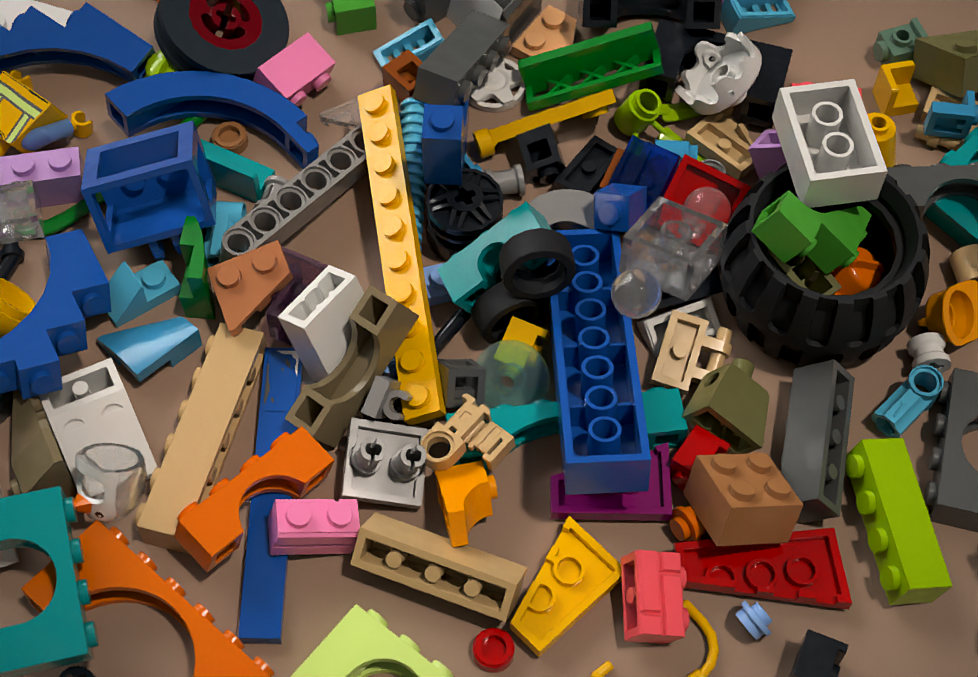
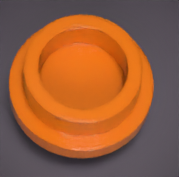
[670,505,706,542]

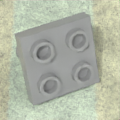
[340,417,430,510]

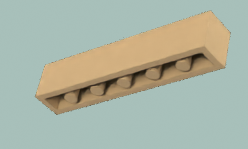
[135,322,267,554]

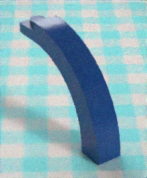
[105,71,319,169]

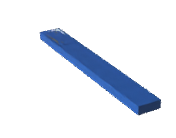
[238,347,304,644]

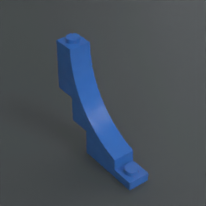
[422,96,470,185]

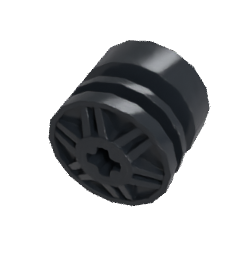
[426,168,504,262]

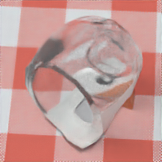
[74,443,147,523]

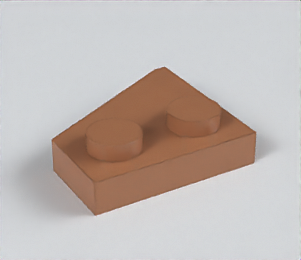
[207,240,293,337]

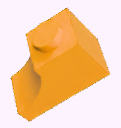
[435,461,498,547]

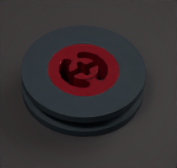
[153,0,289,81]

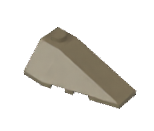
[10,389,78,498]

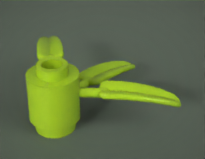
[614,89,707,191]

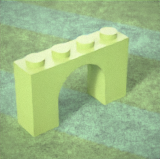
[291,604,453,677]

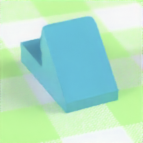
[107,259,181,328]

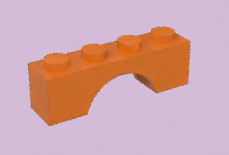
[174,426,334,572]

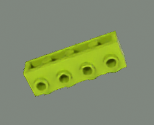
[845,438,953,605]

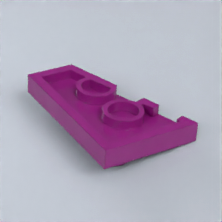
[550,442,672,521]

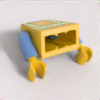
[0,70,93,157]

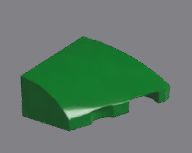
[179,216,216,319]

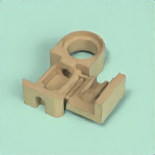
[420,394,516,471]

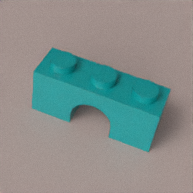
[437,201,551,314]

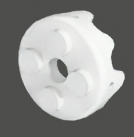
[675,31,762,115]

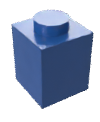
[594,183,647,233]

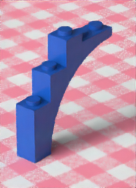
[0,2,155,82]
[0,229,112,400]

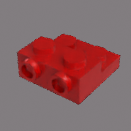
[652,154,751,253]

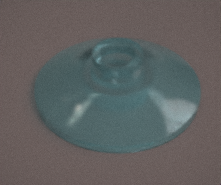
[476,340,550,409]

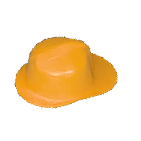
[917,280,978,346]

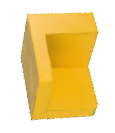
[872,60,919,117]

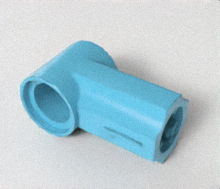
[204,201,247,268]
[871,365,944,438]

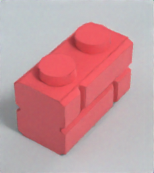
[620,550,689,644]

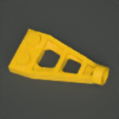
[472,89,616,159]

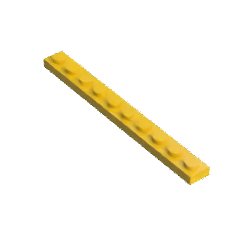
[358,84,446,426]

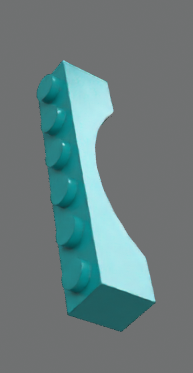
[446,387,688,470]

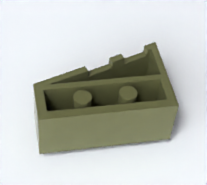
[912,30,978,98]

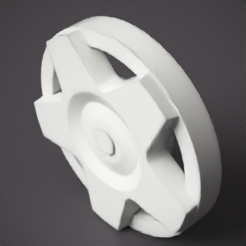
[470,57,526,112]

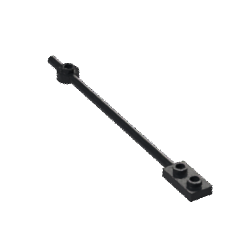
[339,135,617,454]

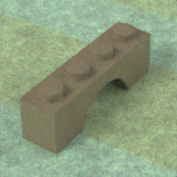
[285,284,419,448]

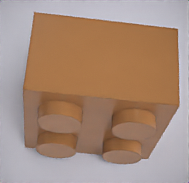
[683,452,803,546]

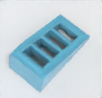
[721,0,796,34]
[373,18,444,67]

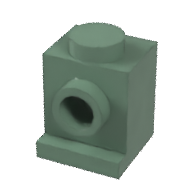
[873,17,929,65]

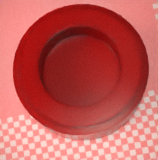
[473,628,515,673]

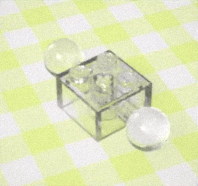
[611,187,731,319]

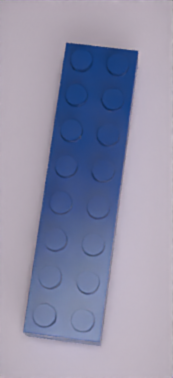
[544,229,651,495]

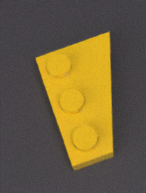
[510,516,622,657]

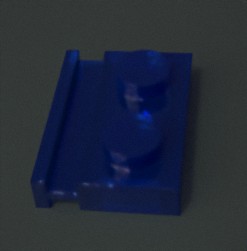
[607,135,682,224]

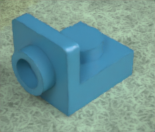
[924,90,978,139]

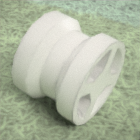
[906,332,951,374]

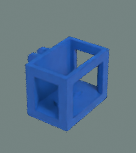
[81,121,216,260]

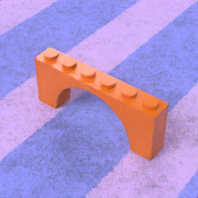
[21,520,274,677]

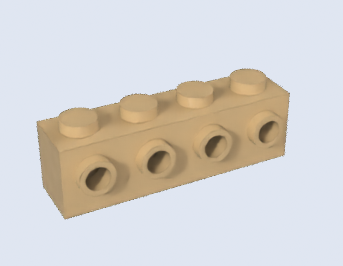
[350,512,528,622]

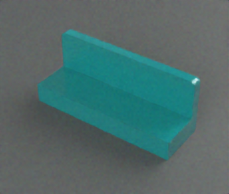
[200,139,276,203]

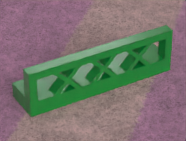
[518,21,664,111]

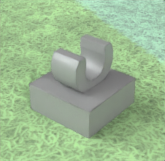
[361,375,413,420]

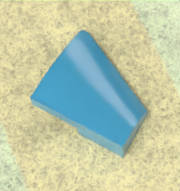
[97,317,203,382]

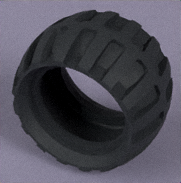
[720,163,930,367]

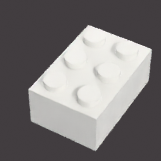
[772,79,888,208]

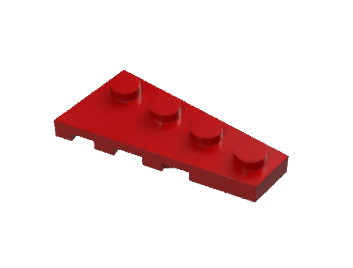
[672,528,852,610]

